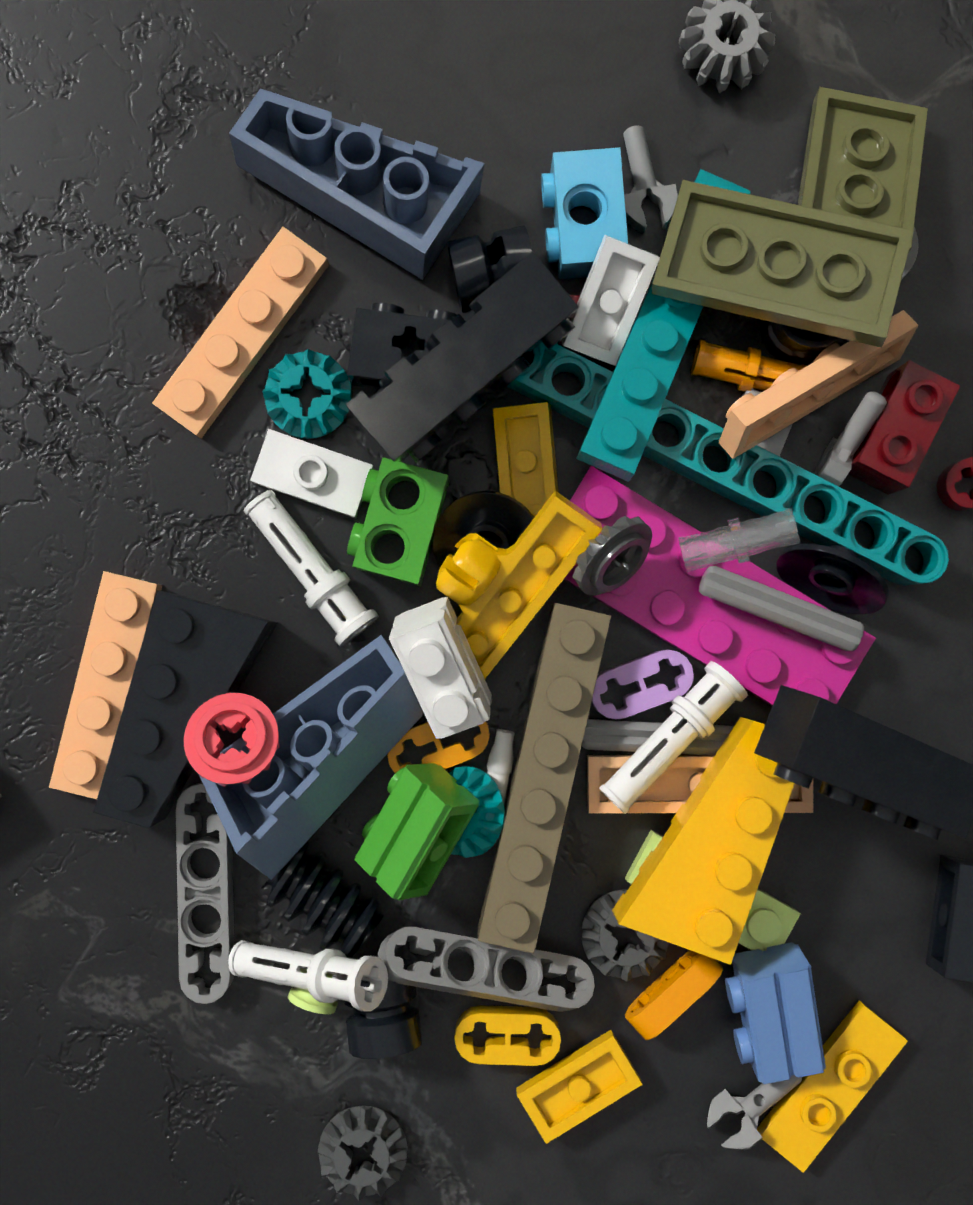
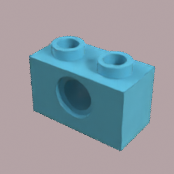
[541,147,628,279]

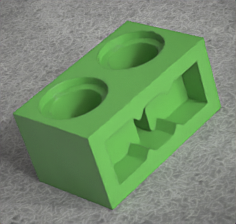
[347,457,450,587]

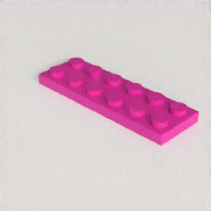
[563,466,876,706]

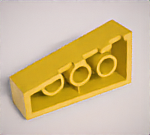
[612,717,795,965]

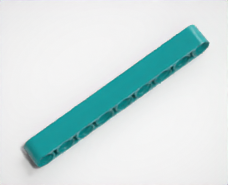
[507,342,949,586]

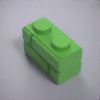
[354,763,480,900]

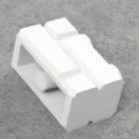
[389,597,492,739]

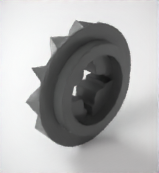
[572,516,652,596]
[581,889,669,982]
[317,1106,408,1201]

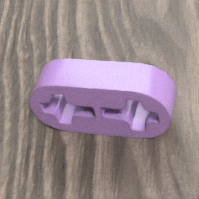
[591,650,694,720]

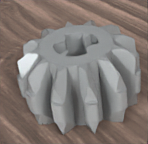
[679,0,775,94]

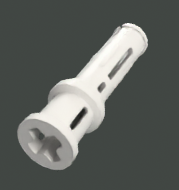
[244,490,379,646]
[599,661,748,814]
[228,940,388,1011]

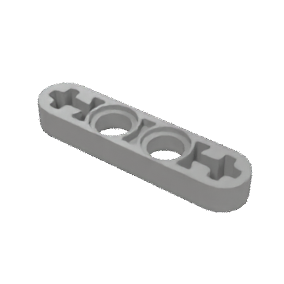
[176,782,234,1004]
[378,927,595,1012]

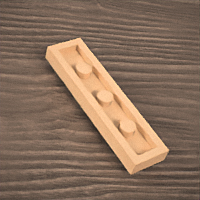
[152,226,330,439]
[719,310,919,459]
[49,571,163,799]
[587,755,813,813]

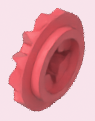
[184,693,280,787]

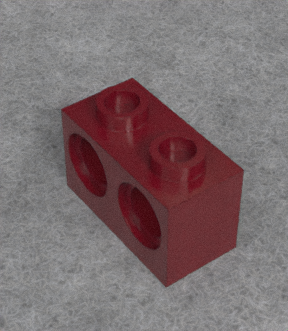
[848,360,960,495]

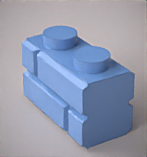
[725,942,826,1084]

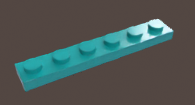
[576,169,751,482]

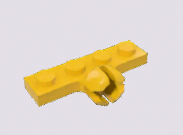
[436,490,602,679]

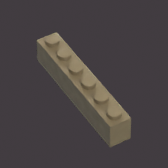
[478,603,611,954]

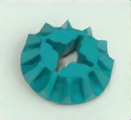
[262,349,352,439]
[449,767,505,858]

